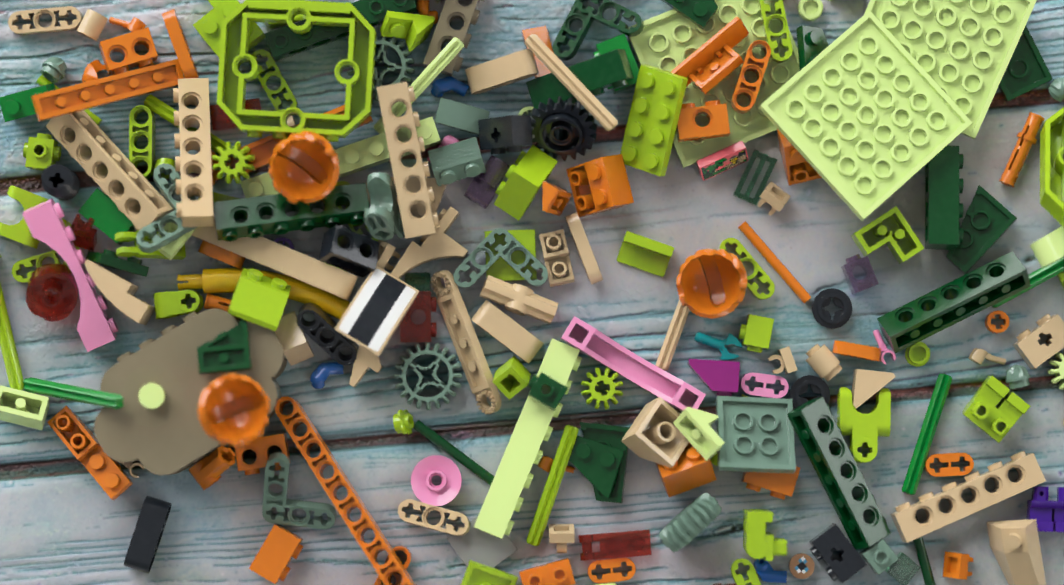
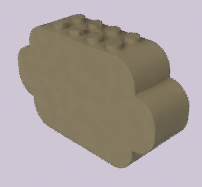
[94,309,288,475]

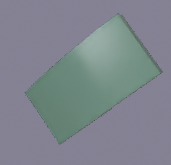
[435,98,490,135]

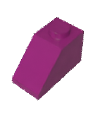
[687,359,740,396]

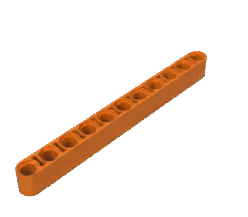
[275,396,415,585]

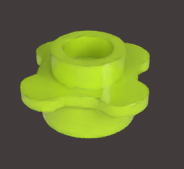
[393,409,414,434]

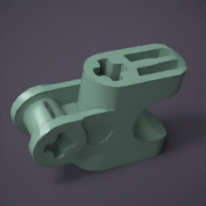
[364,172,405,240]

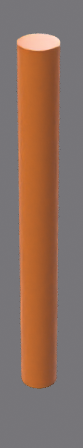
[738,221,811,303]

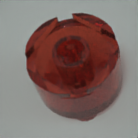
[26,263,79,322]

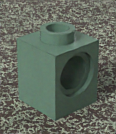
[859,539,899,575]

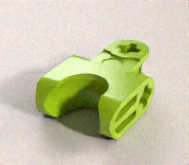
[0,186,74,249]
[837,387,891,463]

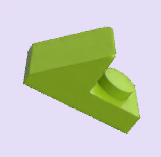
[380,11,435,52]

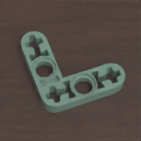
[136,163,197,253]
[453,228,548,288]
[262,453,337,529]

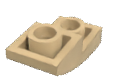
[539,229,575,287]

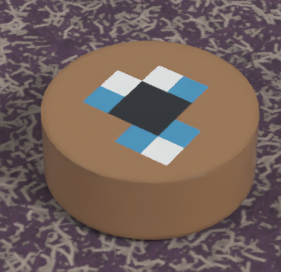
[788,553,815,579]

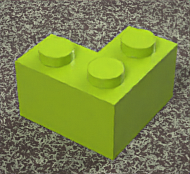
[494,145,558,221]
[851,206,924,264]

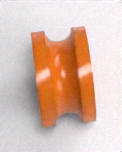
[985,310,1010,334]

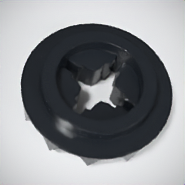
[811,288,852,329]
[789,375,830,409]

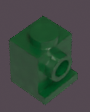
[527,372,568,411]

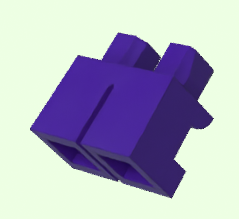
[1026,486,1064,532]

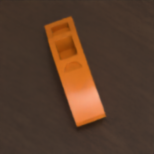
[47,406,133,500]

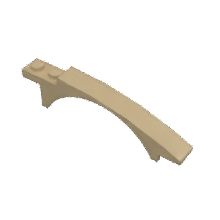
[349,206,469,388]

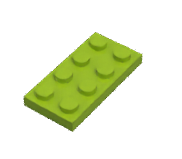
[620,64,688,177]

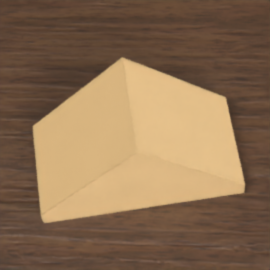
[275,311,314,366]
[851,369,896,409]

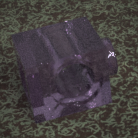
[841,254,879,295]

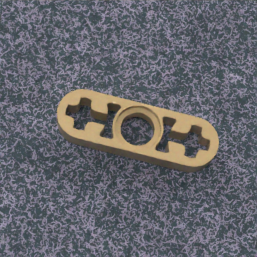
[8,6,83,35]
[565,212,603,285]
[398,499,470,537]

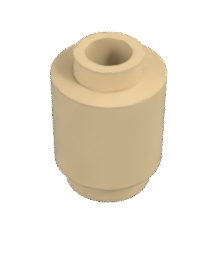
[805,344,843,382]

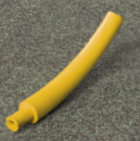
[177,268,350,320]

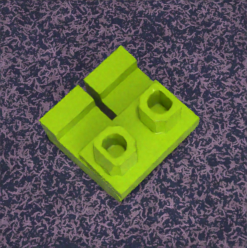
[962,376,1031,443]
[743,509,787,561]

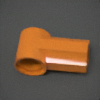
[188,445,236,491]

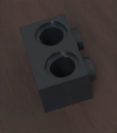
[319,225,380,277]

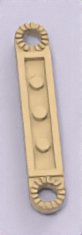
[431,270,502,415]

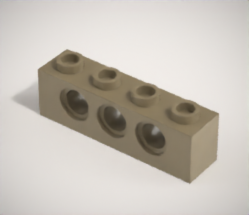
[423,0,484,77]

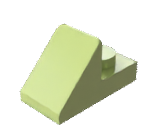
[673,407,725,461]

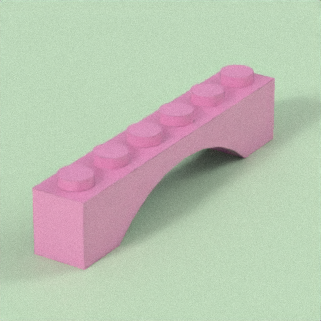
[22,198,119,352]
[561,316,706,412]

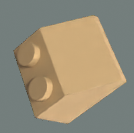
[621,397,689,468]

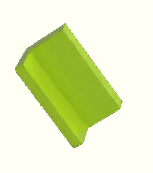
[617,231,675,277]

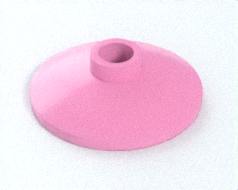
[411,455,462,506]

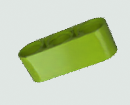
[129,105,156,180]

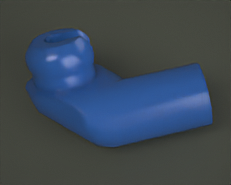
[431,76,469,98]
[310,362,344,389]
[753,558,787,584]

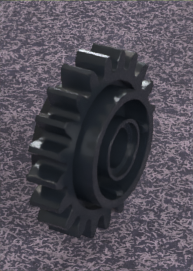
[531,96,598,161]

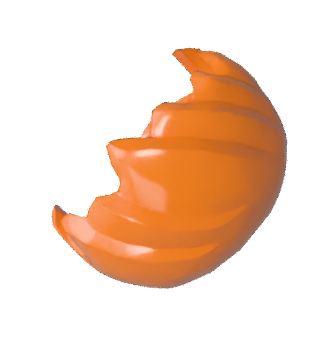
[268,131,340,204]
[676,249,748,319]
[198,373,270,447]

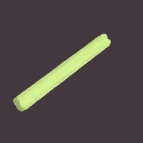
[374,37,464,134]

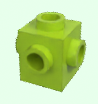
[23,133,61,171]

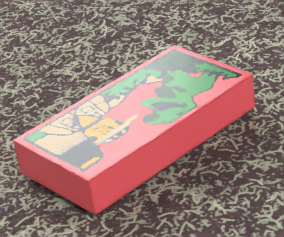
[696,141,749,181]

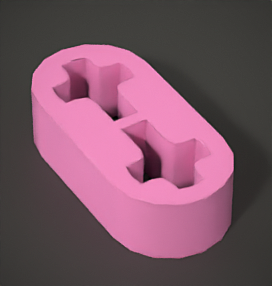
[740,372,789,398]

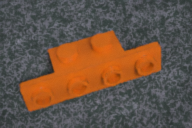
[671,17,749,94]

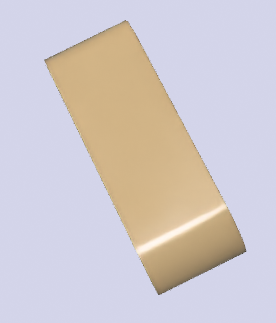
[465,49,539,95]
[471,300,544,364]

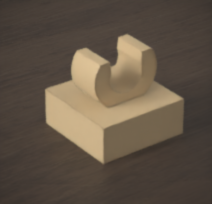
[758,181,791,216]
[376,240,400,270]
[768,346,798,374]
[549,524,575,553]

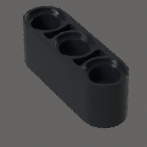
[297,302,358,366]
[124,495,172,573]

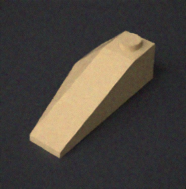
[986,519,1046,585]

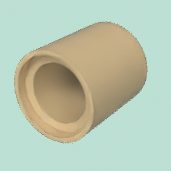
[77,9,108,41]

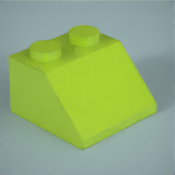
[228,267,291,331]

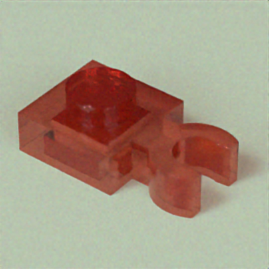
[71,214,97,251]

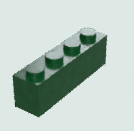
[526,49,634,109]
[925,145,964,250]

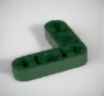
[553,0,644,61]

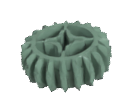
[347,34,415,101]
[394,342,462,410]
[659,493,722,552]

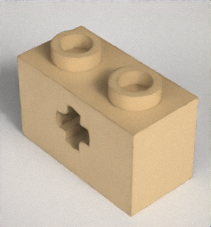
[1013,314,1064,369]

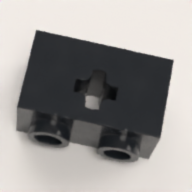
[478,115,532,155]
[809,523,867,583]

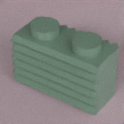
[428,137,486,186]

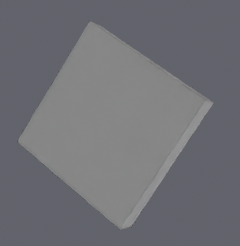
[447,516,518,568]

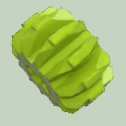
[212,141,255,184]
[581,367,623,410]

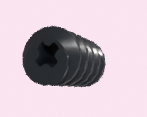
[41,164,80,200]

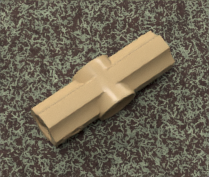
[480,275,558,324]

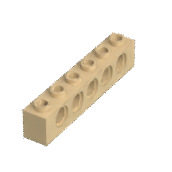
[173,78,213,227]
[377,82,440,239]
[46,110,173,231]
[890,451,1046,543]

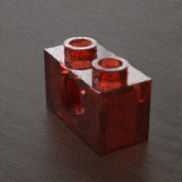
[400,291,437,343]

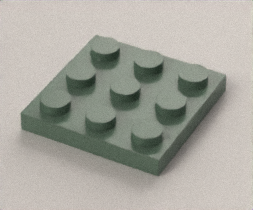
[716,396,796,474]

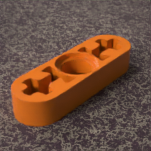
[162,9,199,78]

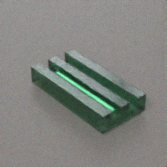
[733,149,777,206]

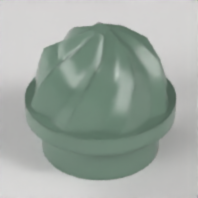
[40,57,67,83]
[1048,77,1064,102]
[1005,364,1031,389]

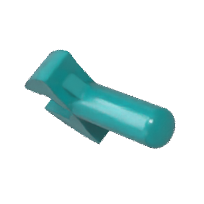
[694,332,742,360]

